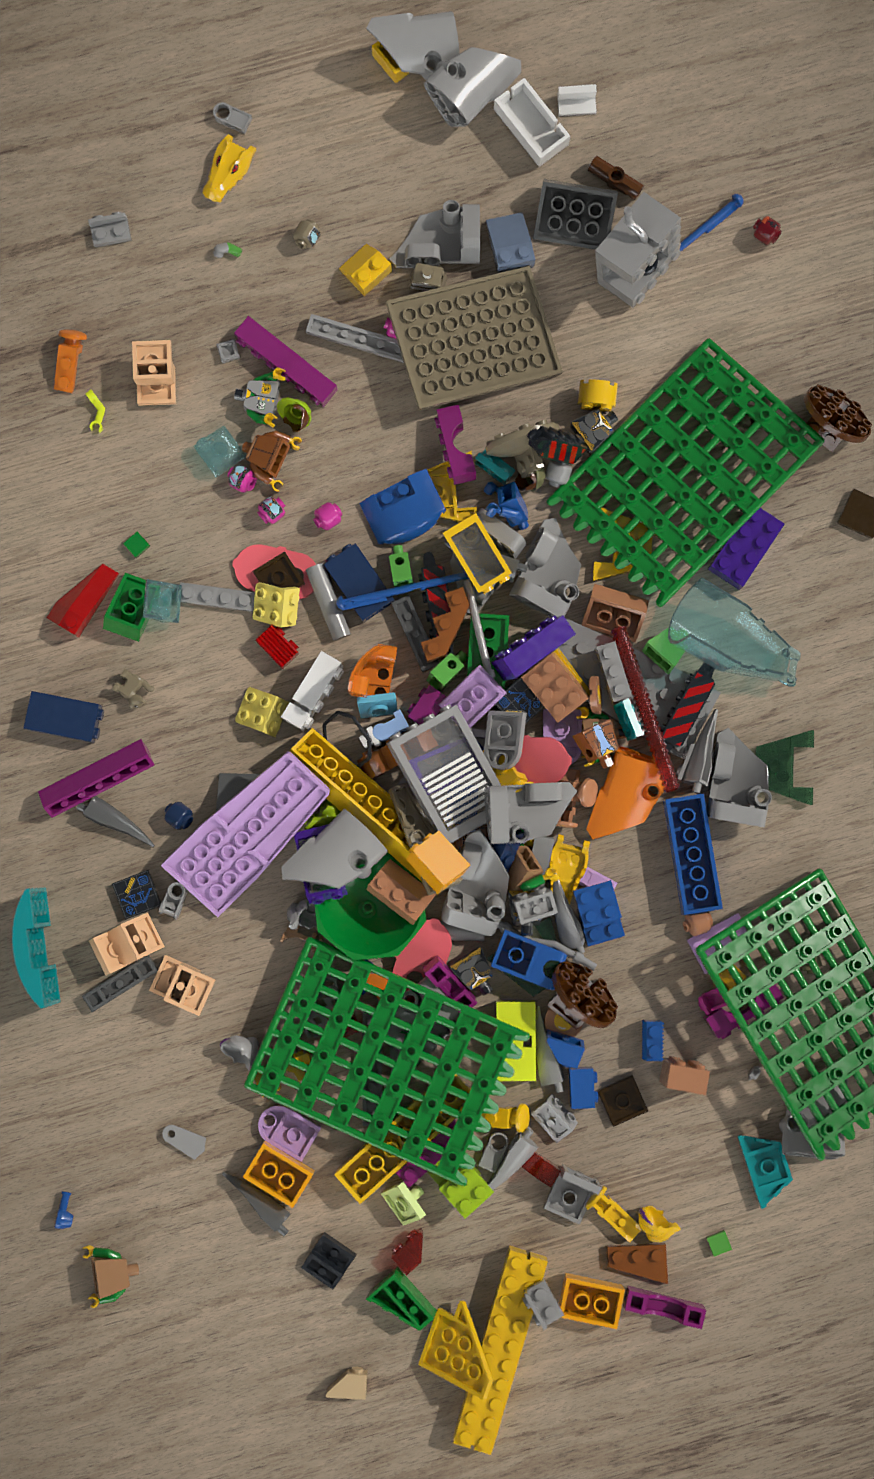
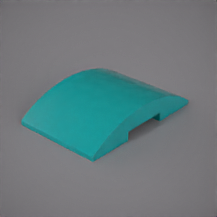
[12,888,61,1009]

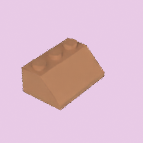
[581,584,649,643]
[366,859,436,925]

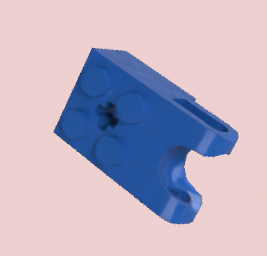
[491,929,568,990]

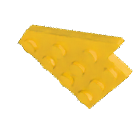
[418,1300,493,1400]

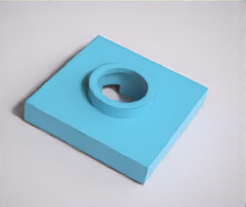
[357,692,398,719]

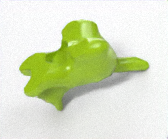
[304,800,341,830]

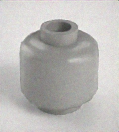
[545,460,572,488]

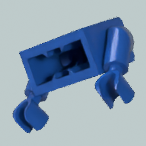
[484,481,529,530]

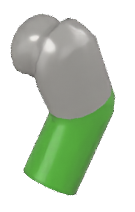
[213,242,242,258]

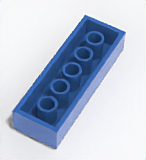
[663,794,723,915]

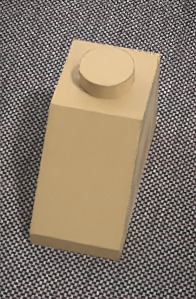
[326,1367,368,1400]

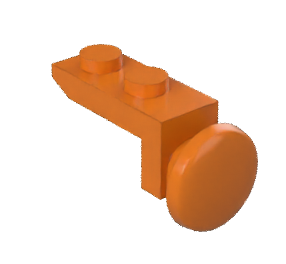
[54,329,87,393]

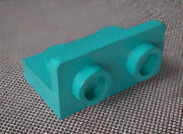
[474,449,515,485]
[613,698,645,742]

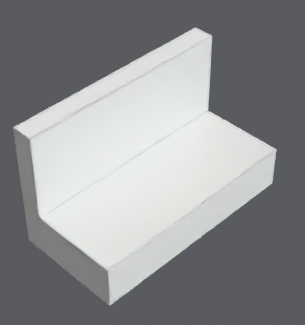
[557,84,597,116]

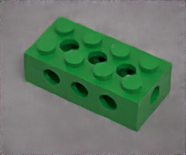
[467,613,509,690]

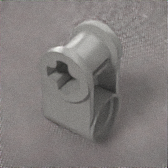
[158,882,188,920]

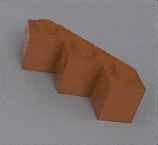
[421,587,469,663]
[357,725,439,779]

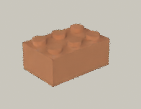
[521,651,590,723]
[659,1056,710,1095]

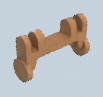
[280,926,323,957]

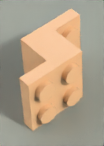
[132,340,176,406]
[89,912,165,975]
[149,955,216,1016]

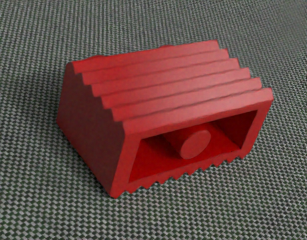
[255,625,299,669]

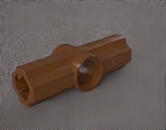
[588,156,644,201]

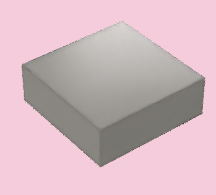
[216,339,240,364]

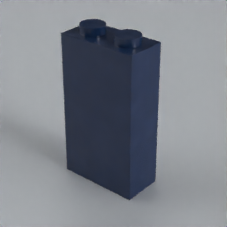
[324,543,394,623]
[23,691,104,743]

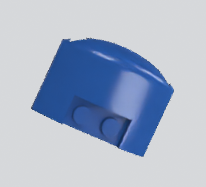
[359,469,446,545]

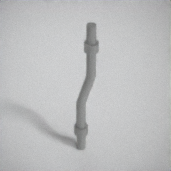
[497,920,597,971]

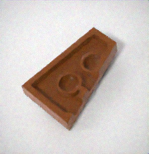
[607,1243,668,1284]

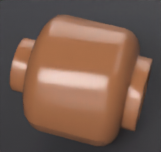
[683,911,713,936]

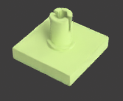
[381,1182,426,1226]

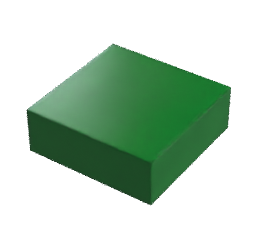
[123,531,150,559]

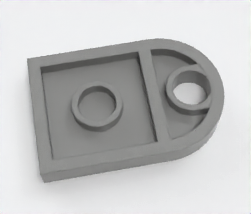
[484,711,527,770]

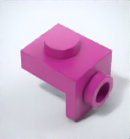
[698,987,727,1015]

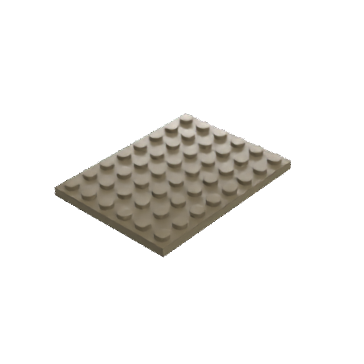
[386,266,563,411]

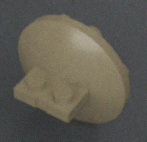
[485,420,560,478]

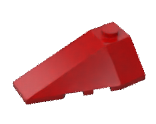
[46,564,119,638]

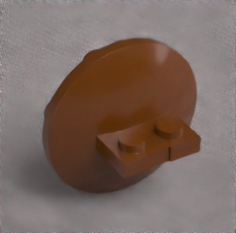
[804,384,872,452]
[547,961,618,1030]

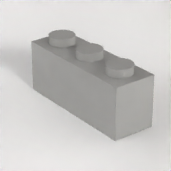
[595,641,632,704]

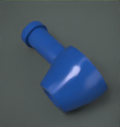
[54,1191,74,1229]

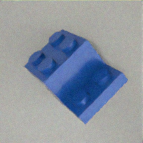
[573,880,625,947]

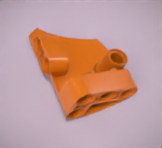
[348,644,397,698]
[586,747,672,839]

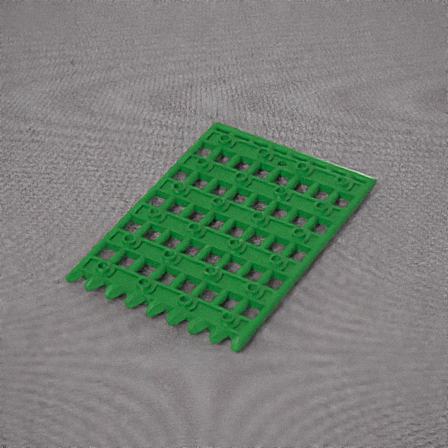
[546,338,825,607]
[695,868,874,1161]
[244,937,530,1186]

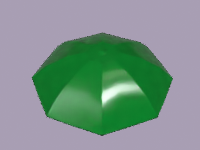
[313,852,426,960]

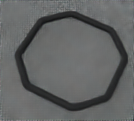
[322,711,372,768]

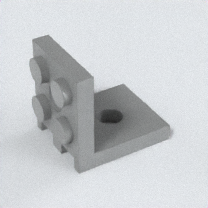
[544,1164,602,1224]

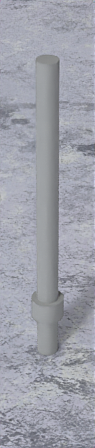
[463,580,495,679]

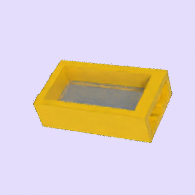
[443,513,512,594]

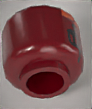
[753,216,782,245]

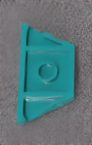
[737,1135,793,1209]

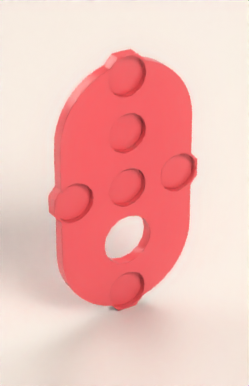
[232,544,316,600]
[514,735,572,783]
[392,918,452,1003]

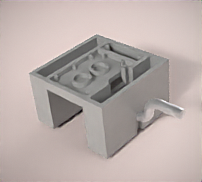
[595,192,681,308]

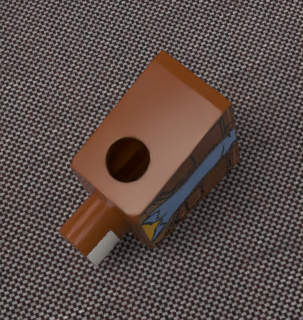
[572,719,619,769]

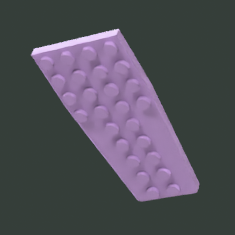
[161,752,330,917]

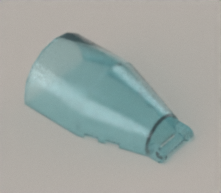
[668,578,801,687]

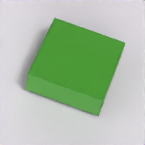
[706,1230,732,1257]

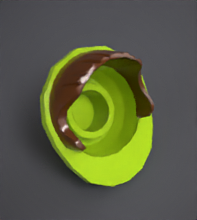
[277,397,312,432]

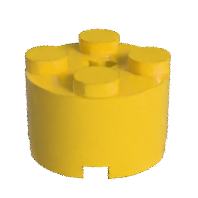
[578,379,618,412]

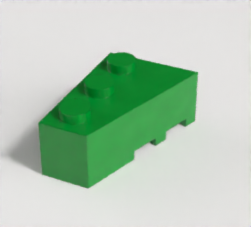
[365,1266,437,1331]

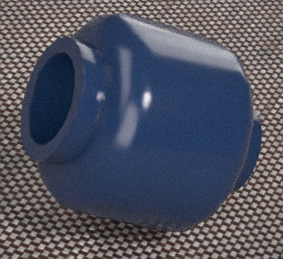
[164,802,193,830]

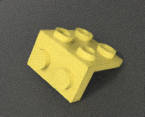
[253,582,300,627]
[235,687,289,737]

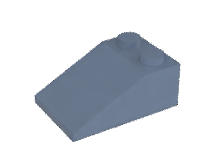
[486,212,535,274]

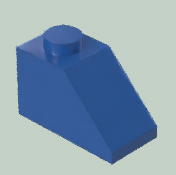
[546,1029,585,1069]

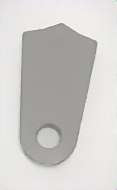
[162,1125,206,1160]

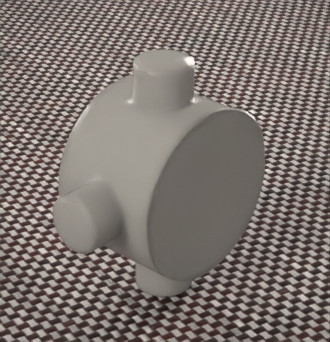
[748,1065,761,1080]

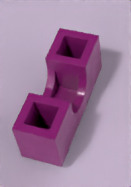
[423,955,477,1012]

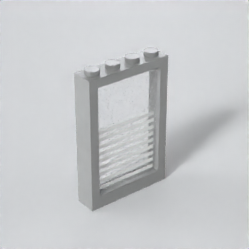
[386,704,501,843]

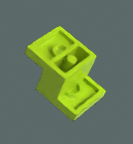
[427,1159,494,1219]

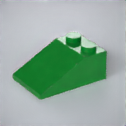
[103,573,161,642]

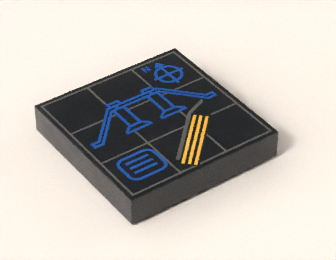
[495,676,544,724]
[112,870,161,920]

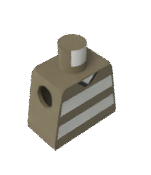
[409,263,447,292]

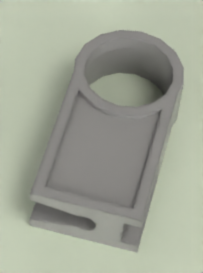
[213,102,252,134]
[478,1131,508,1173]

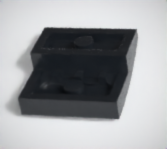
[301,1232,357,1290]

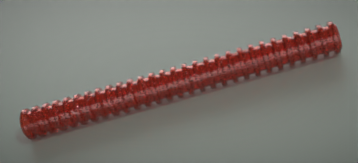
[610,626,680,792]

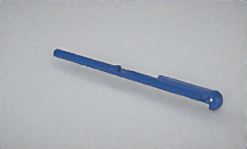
[680,194,744,254]
[336,568,486,610]

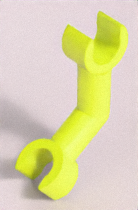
[85,389,105,433]

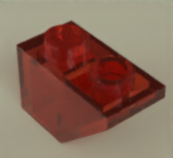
[391,1228,423,1275]

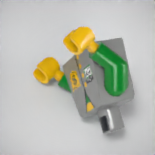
[234,367,286,427]

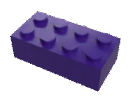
[708,508,785,590]
[491,615,576,681]

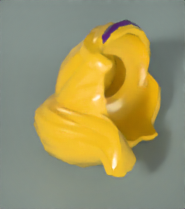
[638,1205,681,1242]

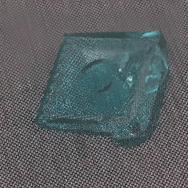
[193,426,246,478]
[143,579,182,623]

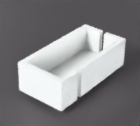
[494,78,570,167]
[281,651,344,732]

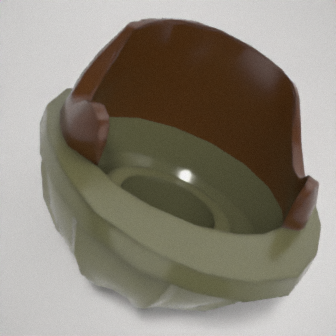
[515,468,546,491]

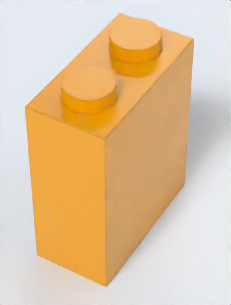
[406,831,470,894]

